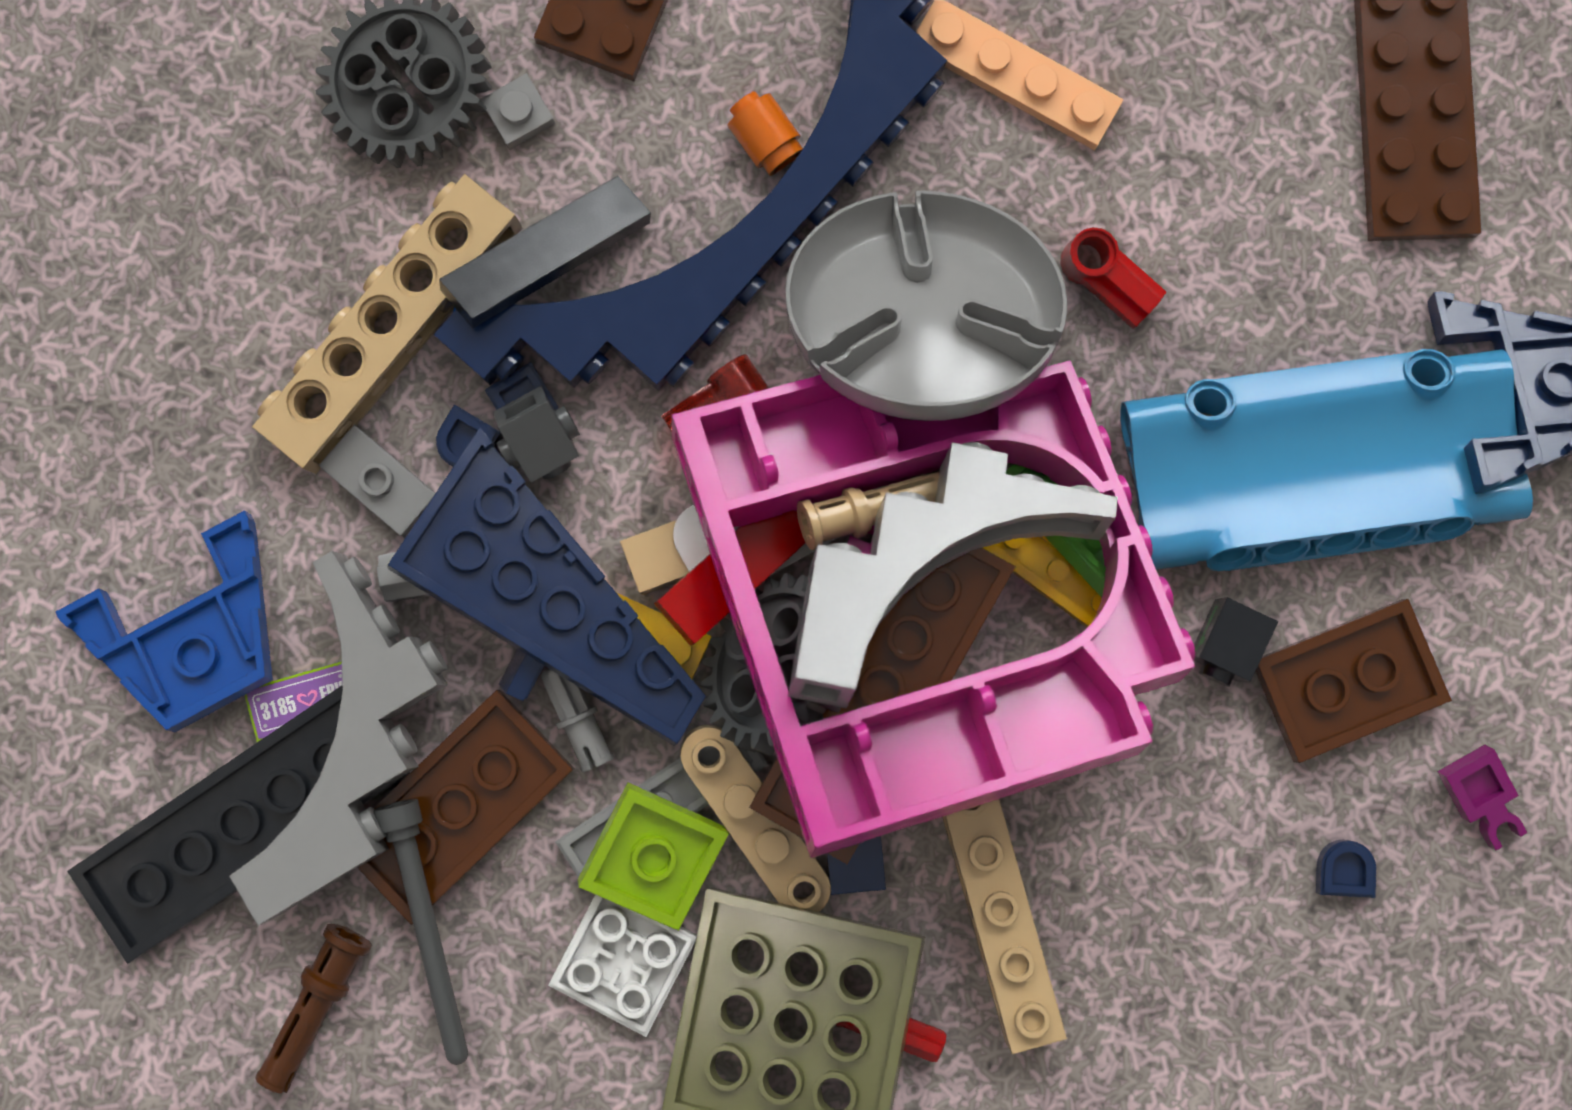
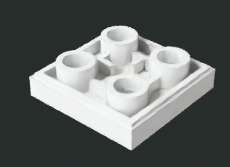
[548,895,697,1037]

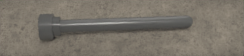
[373,798,468,1065]

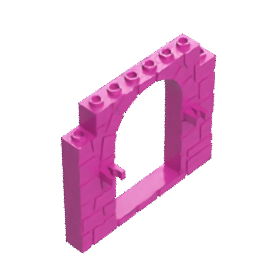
[672,360,1195,859]

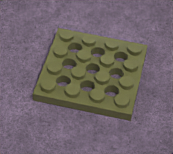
[662,888,925,1110]

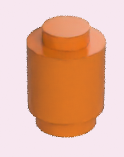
[727,91,803,176]

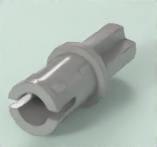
[541,668,614,773]

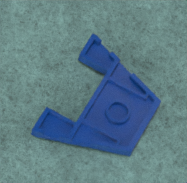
[55,510,273,733]

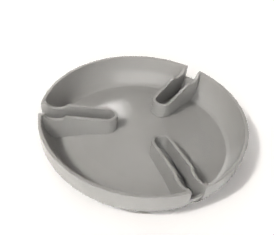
[786,191,1067,421]

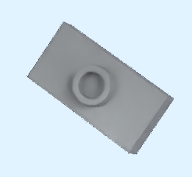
[319,425,435,537]

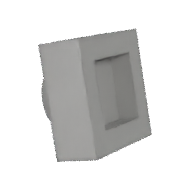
[480,73,555,150]

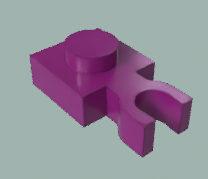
[1437,744,1527,851]

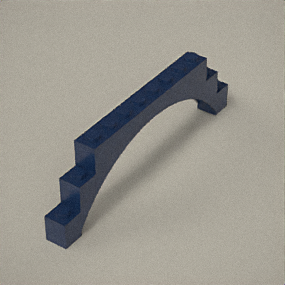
[434,0,947,391]

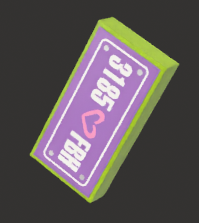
[244,661,342,742]

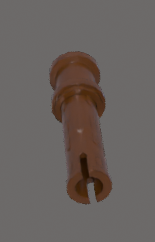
[255,924,372,1094]

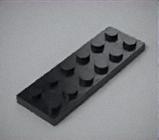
[67,685,410,964]

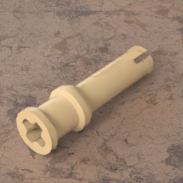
[797,471,940,551]

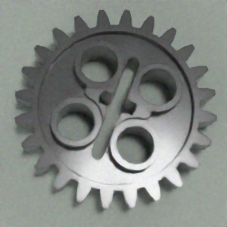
[316,0,492,168]
[701,573,841,756]

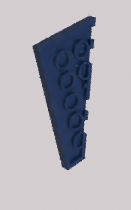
[387,428,706,746]

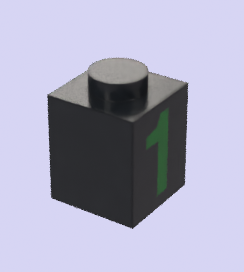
[1194,597,1279,687]

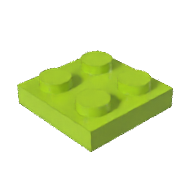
[577,782,729,931]

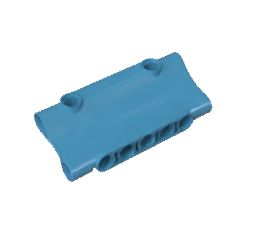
[1120,349,1533,571]

